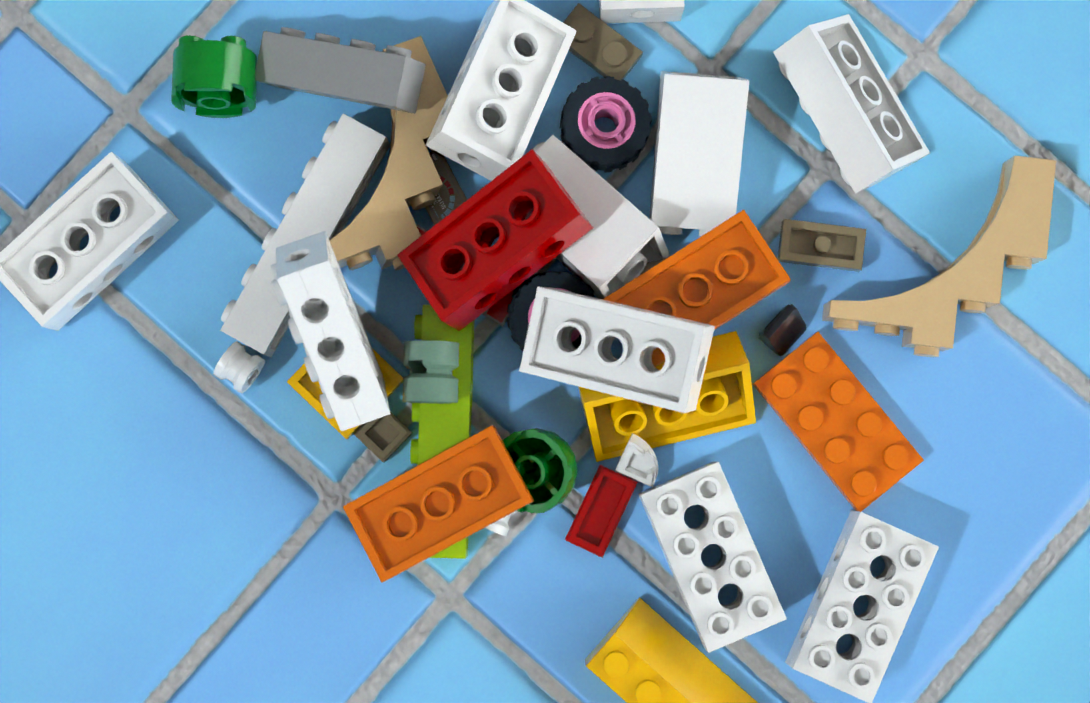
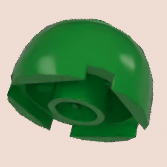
[502,428,578,514]

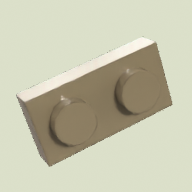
[563,3,643,81]
[777,219,866,272]

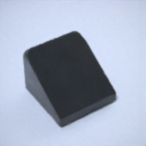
[759,304,807,357]

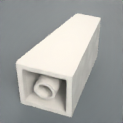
[649,71,750,236]
[525,135,670,299]

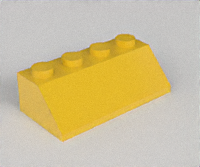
[578,331,756,462]
[585,597,758,703]

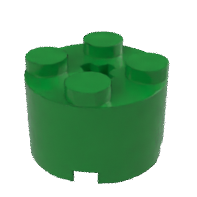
[171,35,257,118]

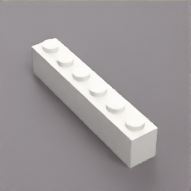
[220,113,390,357]

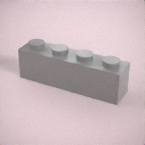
[255,27,426,114]

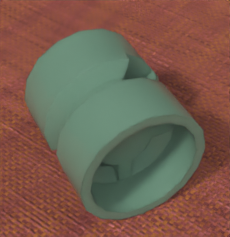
[403,340,459,404]

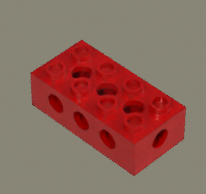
[397,149,593,331]

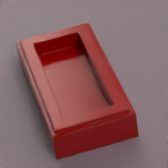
[565,465,638,558]

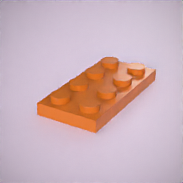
[603,209,791,368]
[753,332,924,512]
[343,425,534,583]

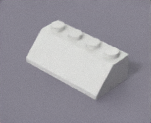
[773,14,930,194]

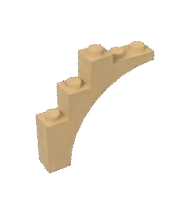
[329,36,448,270]
[822,156,1056,357]

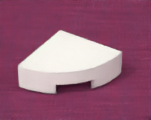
[615,433,658,488]

